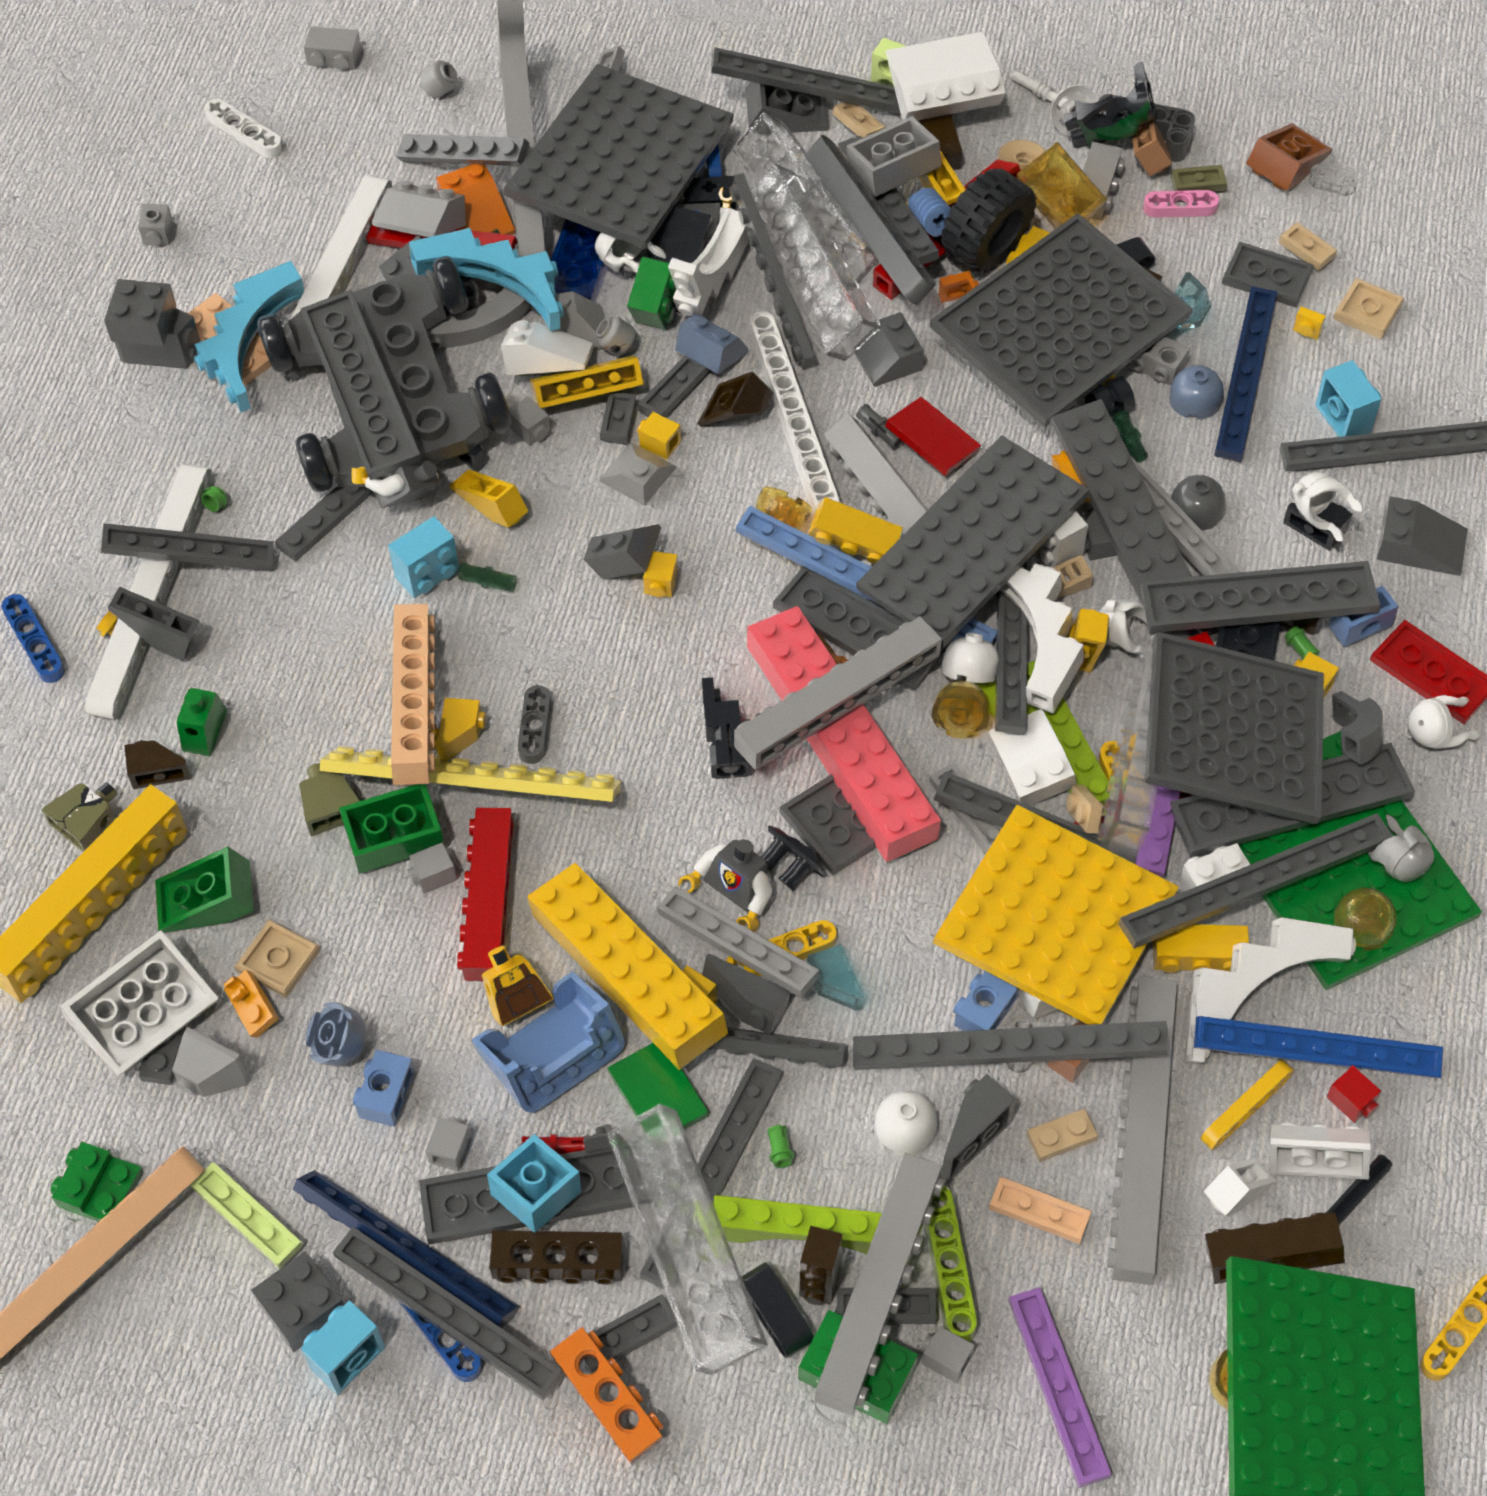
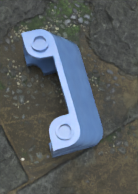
[471,971,625,1113]

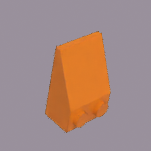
[436,164,515,235]

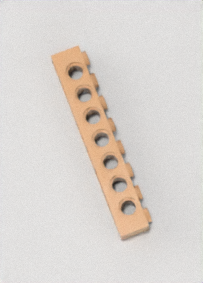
[391,603,435,785]

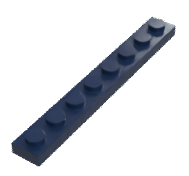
[1214,286,1277,461]
[292,1170,518,1327]

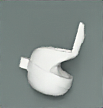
[595,232,666,273]
[1293,472,1364,542]
[1099,600,1153,656]
[1405,695,1481,749]

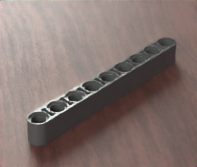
[805,135,936,305]

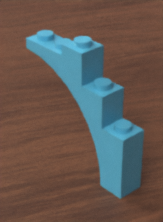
[409,228,564,331]
[194,261,304,412]

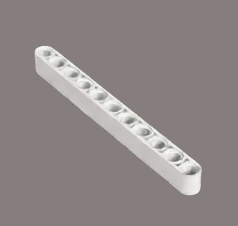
[751,311,845,553]
[85,463,212,719]

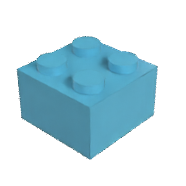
[1315,360,1382,437]
[388,516,460,598]
[487,1134,582,1233]
[301,1300,385,1395]

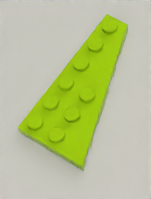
[963,660,1116,806]

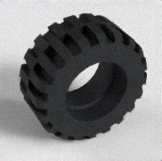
[941,169,1037,273]

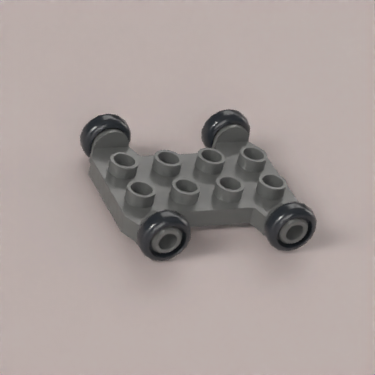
[257,256,512,493]

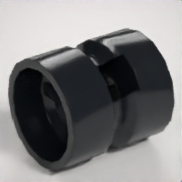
[1084,376,1135,417]

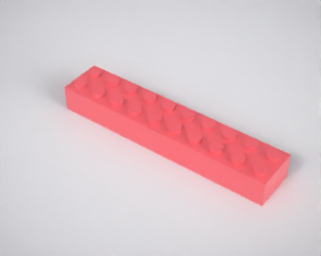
[747,606,941,862]

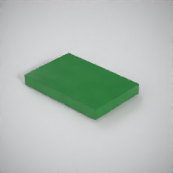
[607,1043,709,1138]

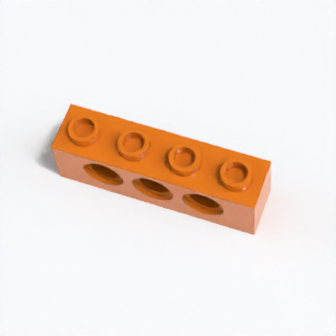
[550,1327,664,1464]

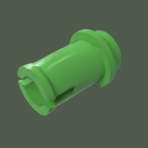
[1284,626,1320,659]
[767,1125,794,1168]

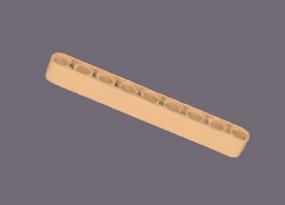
[0,1146,205,1359]

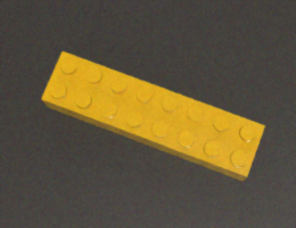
[0,784,188,1004]
[527,862,728,1070]

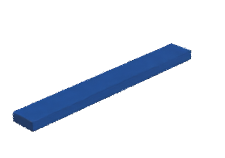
[1194,1016,1443,1079]

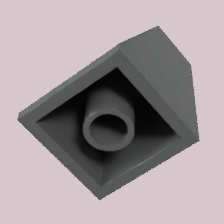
[115,308,201,369]

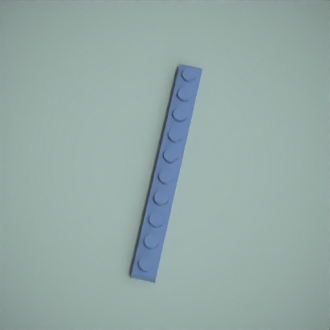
[735,506,997,644]

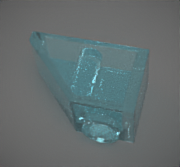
[1174,272,1212,331]
[807,944,864,1011]

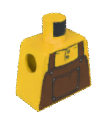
[482,946,554,1026]

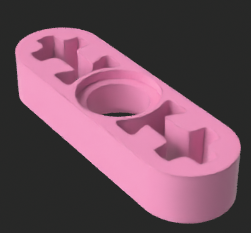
[1143,190,1219,217]

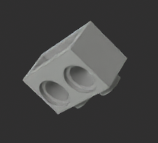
[1126,336,1190,386]

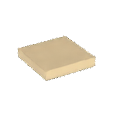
[1333,278,1404,339]
[234,920,321,998]

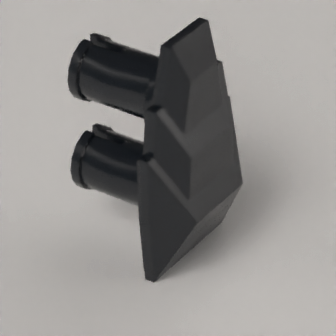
[761,825,826,891]

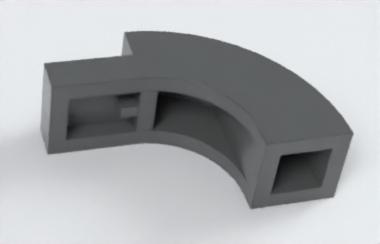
[1332,691,1384,765]

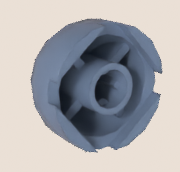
[1169,365,1224,420]
[305,1002,367,1066]

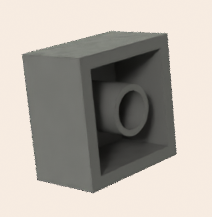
[104,279,176,347]
[251,1251,344,1353]

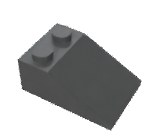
[745,81,829,134]
[1376,496,1468,576]
[941,1074,1015,1186]

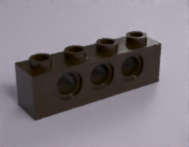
[489,1230,624,1285]

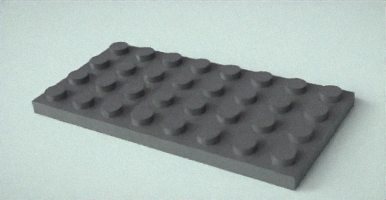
[856,435,1089,648]

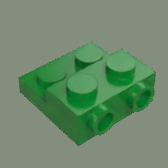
[50,1141,143,1222]

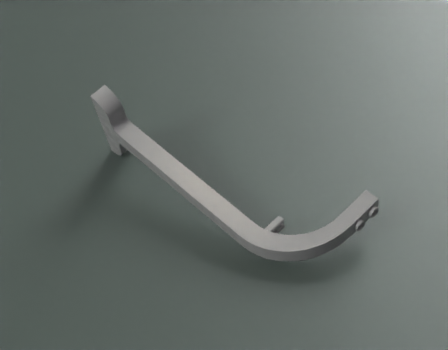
[426,0,545,350]

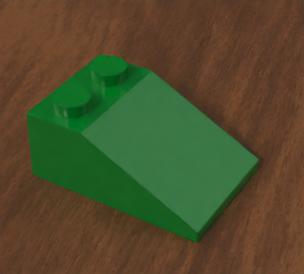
[155,846,254,933]

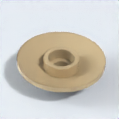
[998,140,1049,178]

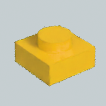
[1293,306,1326,340]

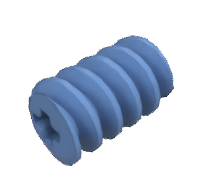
[908,188,951,237]

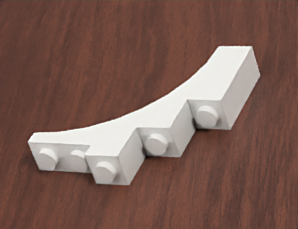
[668,208,749,316]
[1000,563,1084,713]

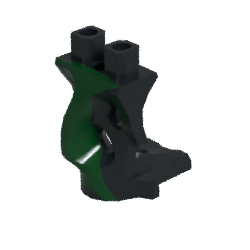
[1064,62,1157,149]

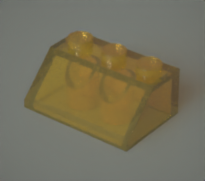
[1017,142,1107,229]

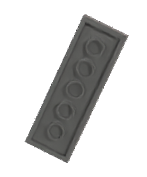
[773,566,946,691]

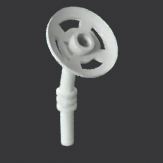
[1011,70,1098,136]

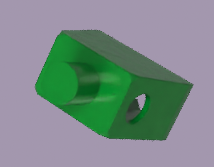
[176,688,227,757]

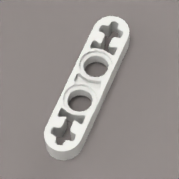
[204,99,283,158]

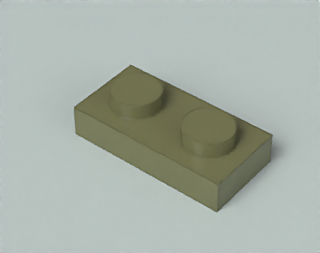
[1171,165,1227,192]

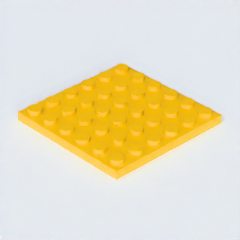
[933,805,1179,1025]

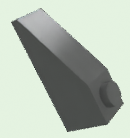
[108,587,200,661]
[702,953,790,1035]

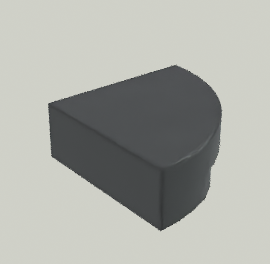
[583,1124,617,1152]

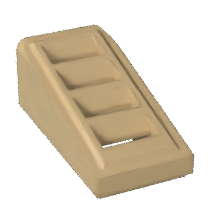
[1053,555,1093,599]

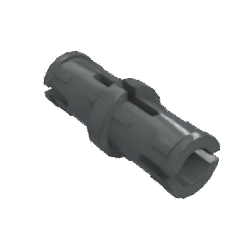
[856,404,904,450]

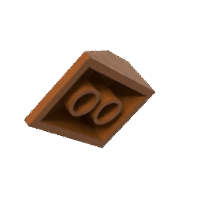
[1246,123,1333,190]

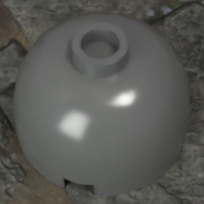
[1171,474,1226,531]

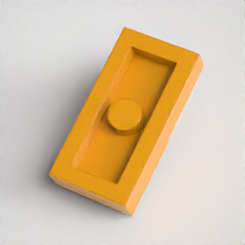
[223,970,280,1038]

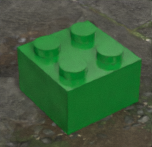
[627,257,676,330]

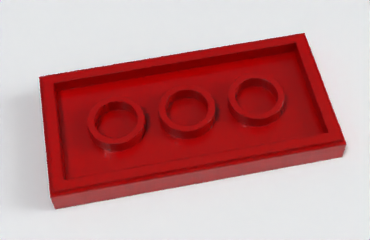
[1370,619,1487,725]

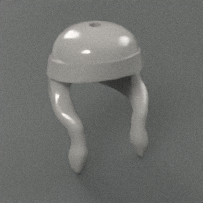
[1367,815,1434,882]

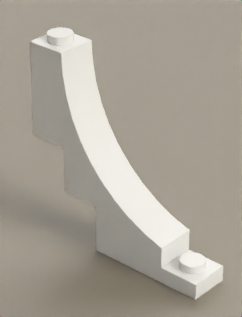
[1184,917,1356,1064]

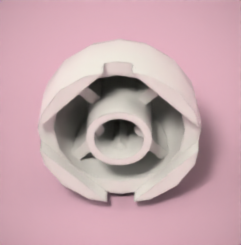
[941,633,999,683]
[875,1091,937,1156]

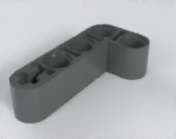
[1098,94,1195,162]

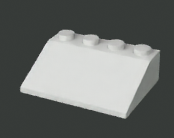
[886,32,1006,121]
[60,930,219,1077]

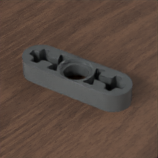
[518,685,551,764]

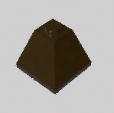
[697,371,774,427]

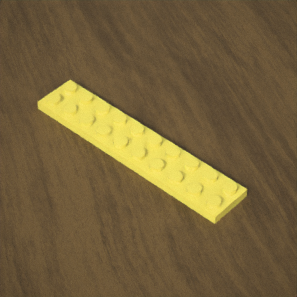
[320,746,622,802]

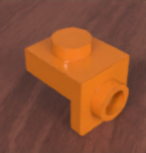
[938,271,979,303]

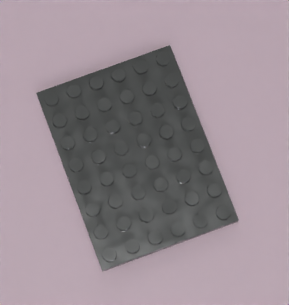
[504,64,734,249]
[929,213,1193,427]

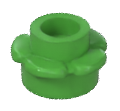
[201,486,227,512]

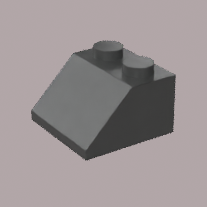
[852,312,924,387]
[583,524,662,579]

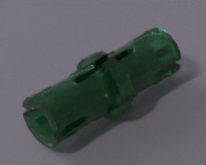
[1112,411,1148,463]
[458,562,517,593]

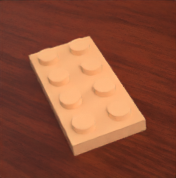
[187,293,271,385]

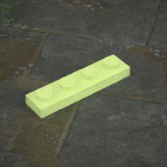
[190,1162,303,1269]

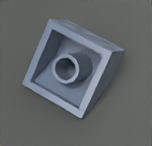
[675,313,749,374]

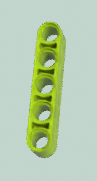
[925,1186,977,1343]

